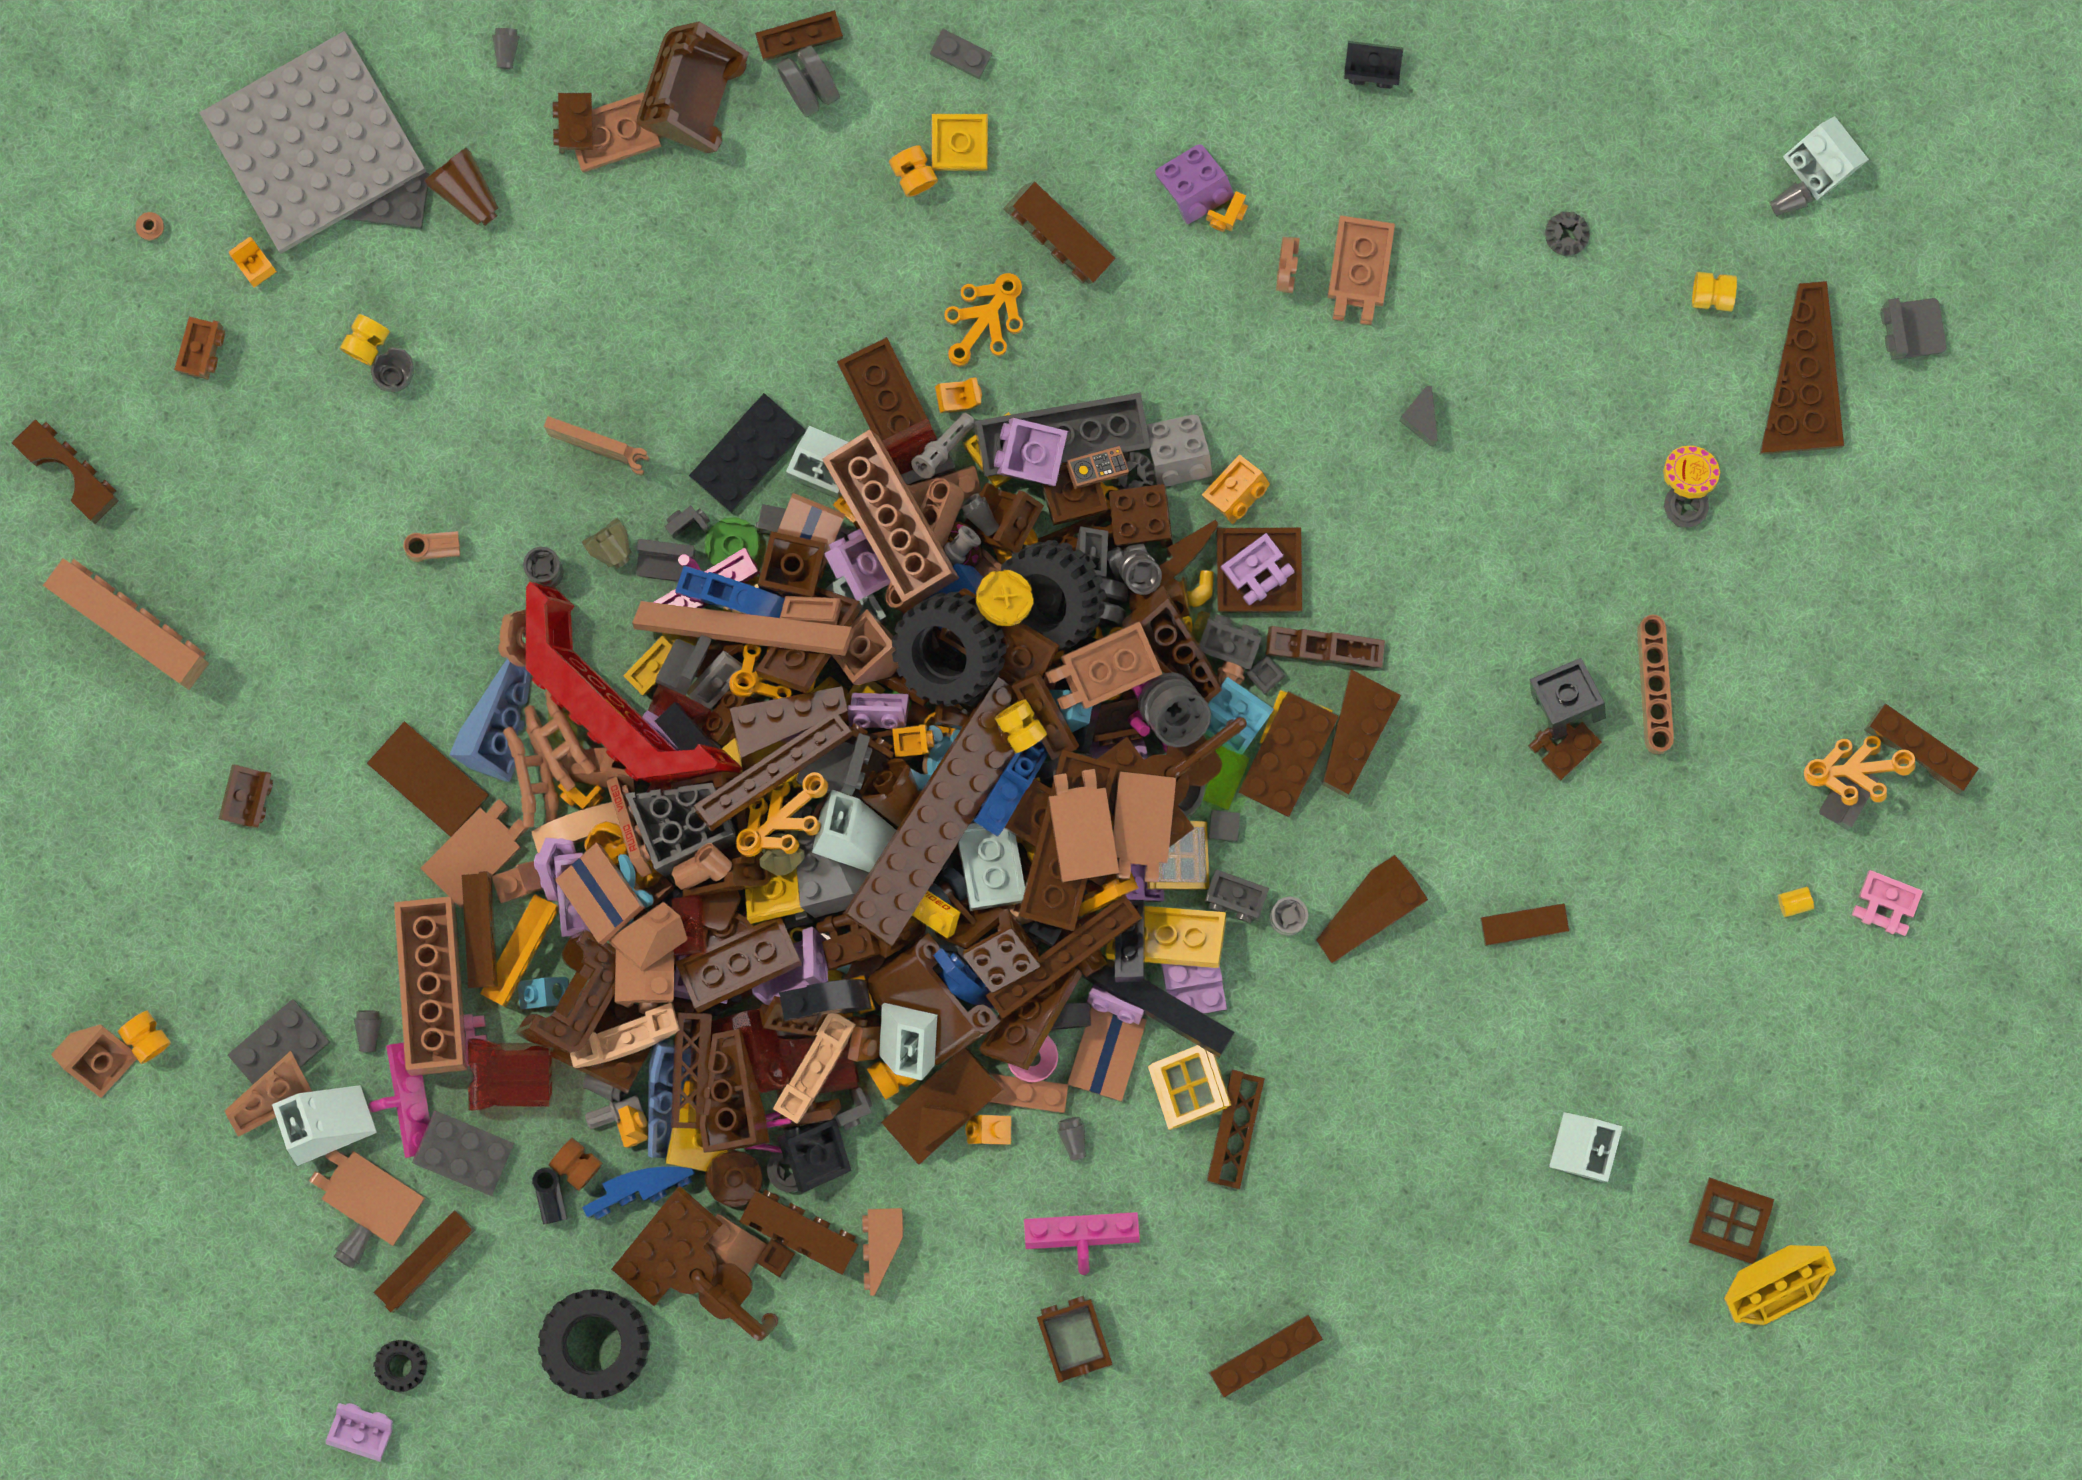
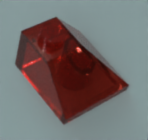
[648,684,712,725]

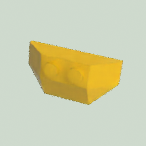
[1724,1245,1836,1325]

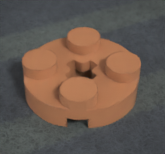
[1276,237,1300,294]
[498,610,526,667]

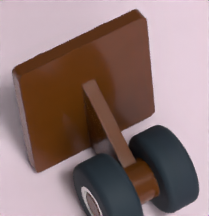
[928,867,1004,948]

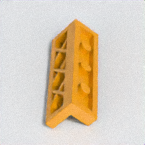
[480,894,559,1007]

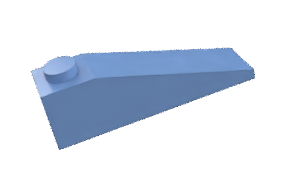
[450,658,531,782]
[648,1039,691,1158]

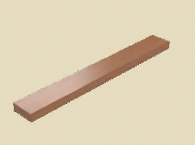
[632,601,854,656]

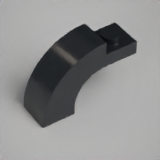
[779,979,872,1022]

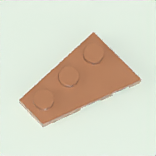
[225,1051,312,1137]

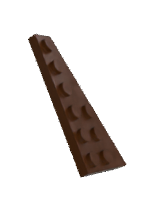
[1759,281,1844,455]

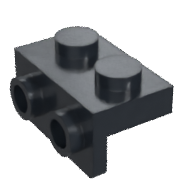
[1344,41,1403,89]

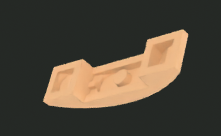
[531,802,619,853]
[570,1003,680,1068]
[773,1013,856,1123]

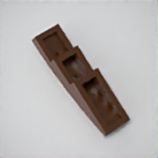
[1159,519,1218,579]
[1265,626,1385,668]

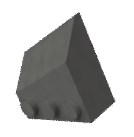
[625,783,739,877]
[797,823,869,918]

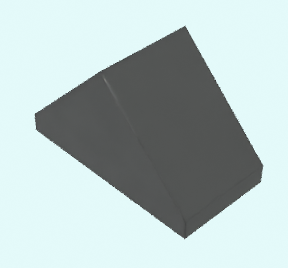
[1399,386,1438,446]
[1076,527,1108,579]

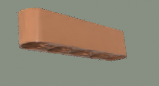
[885,478,964,613]
[1637,614,1674,755]

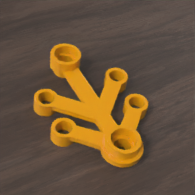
[944,273,1023,367]
[729,643,815,699]
[1804,736,1915,805]
[736,772,828,857]

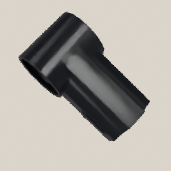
[532,1167,568,1225]

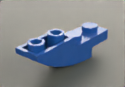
[675,566,785,618]
[974,740,1048,837]
[933,948,994,1008]
[582,1167,696,1220]

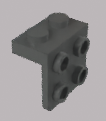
[1880,298,1946,360]
[796,733,872,796]

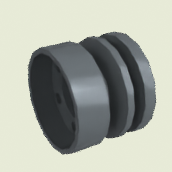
[1138,672,1211,747]

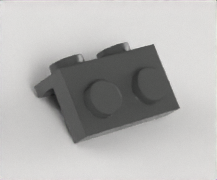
[1204,869,1269,923]

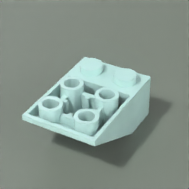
[812,790,896,872]
[272,1085,377,1166]

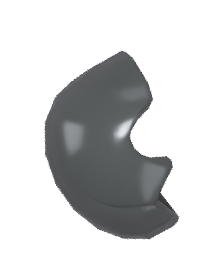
[371,347,414,392]

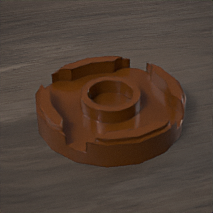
[705,1149,763,1207]

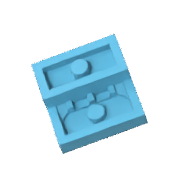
[1205,677,1274,757]

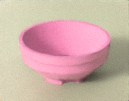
[1007,1036,1058,1082]

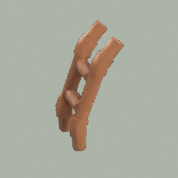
[524,690,597,792]
[503,727,559,827]

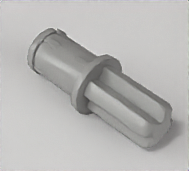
[585,1095,643,1129]

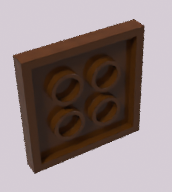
[1217,527,1302,613]
[551,994,654,1094]

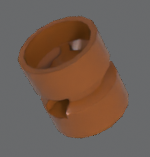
[549,1137,603,1191]

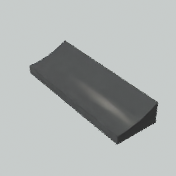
[973,392,1151,477]

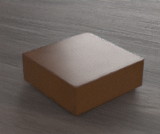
[756,1238,795,1278]

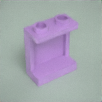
[752,927,828,1005]

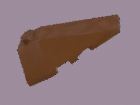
[1316,855,1428,964]
[700,1029,770,1153]

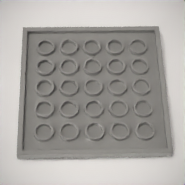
[199,31,426,254]

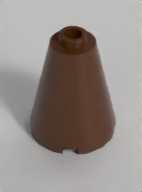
[424,147,498,226]
[859,759,921,827]

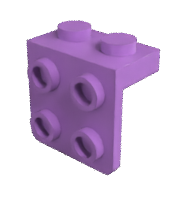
[1155,144,1234,225]

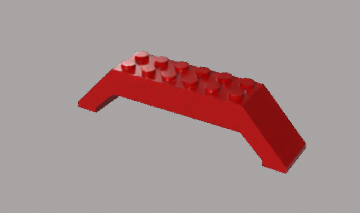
[526,581,743,784]

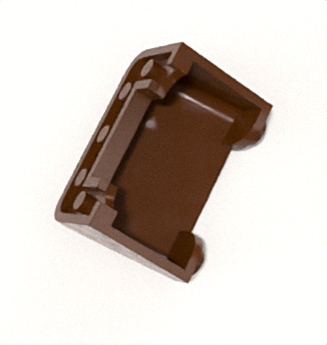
[636,21,749,153]
[671,772,771,897]
[515,930,616,1053]
[867,933,1000,1066]

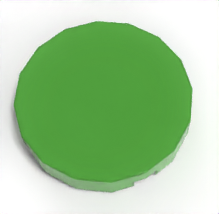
[704,517,761,566]

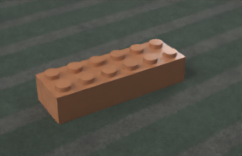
[822,429,959,607]
[43,558,209,690]
[394,896,468,1076]

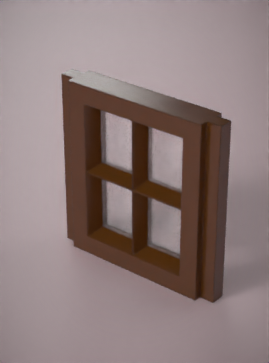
[1688,1177,1775,1264]

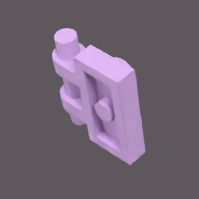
[1221,533,1294,606]

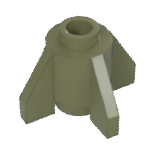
[582,517,632,569]
[754,830,805,875]

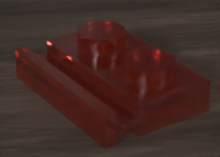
[882,419,938,474]

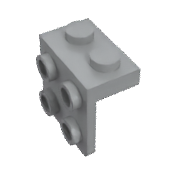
[1147,414,1213,486]

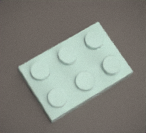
[958,823,1025,911]

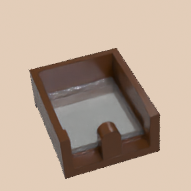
[1037,1295,1113,1383]

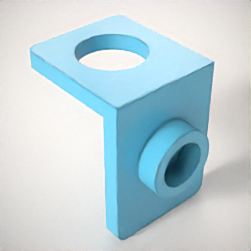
[518,977,568,1009]

